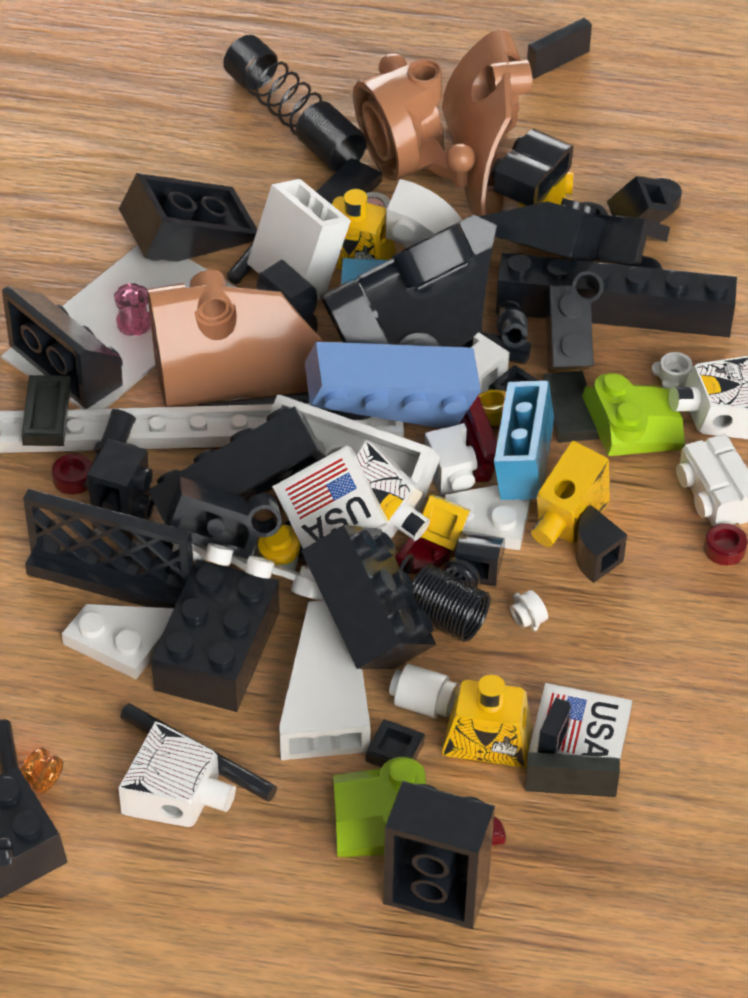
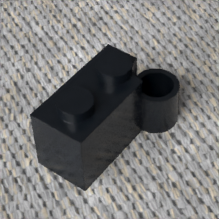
[544,271,604,371]
[166,477,282,559]

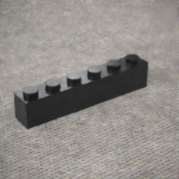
[496,253,737,338]

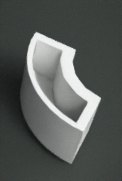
[386,179,462,248]

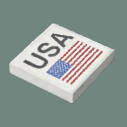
[273,446,389,549]
[527,683,633,761]

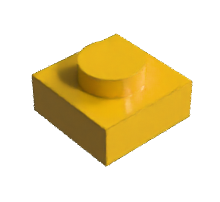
[421,494,471,551]

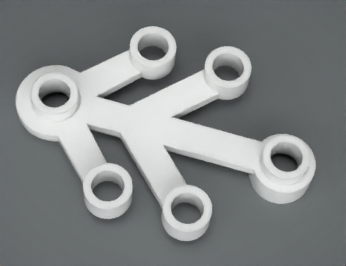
[172,541,324,600]

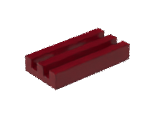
[458,396,497,482]

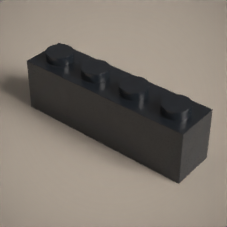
[148,406,326,525]

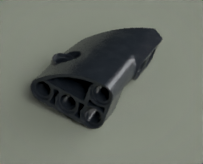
[320,215,497,347]

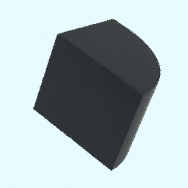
[606,176,675,223]
[576,505,627,583]
[455,531,505,586]

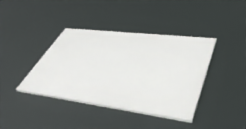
[1,245,237,409]

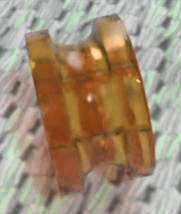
[20,747,63,794]

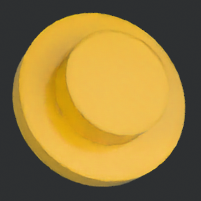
[258,525,301,565]

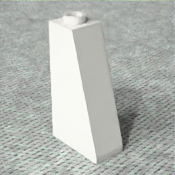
[279,600,370,760]

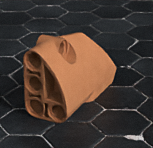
[442,30,532,216]
[147,270,325,407]

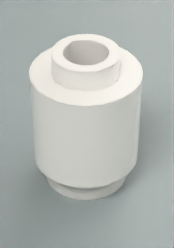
[389,664,458,718]

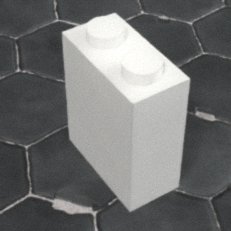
[247,179,351,300]

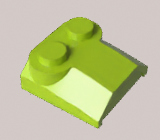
[582,373,685,456]
[333,757,426,857]

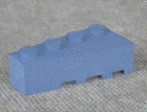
[305,342,481,429]

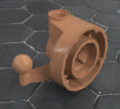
[353,53,476,188]

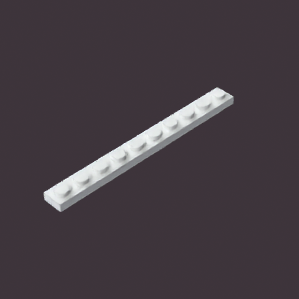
[0,403,404,453]

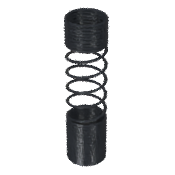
[223,35,367,172]
[286,520,491,642]

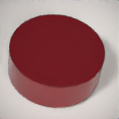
[52,454,92,494]
[704,524,748,566]

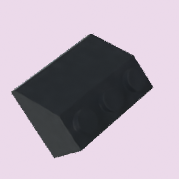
[2,286,123,409]

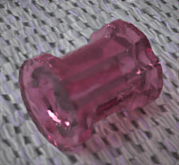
[114,283,151,336]

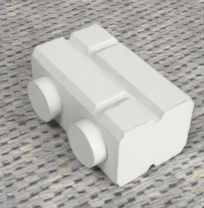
[676,433,748,526]

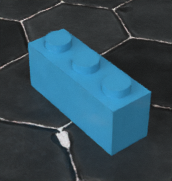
[494,381,554,500]

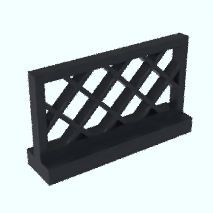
[23,489,194,608]

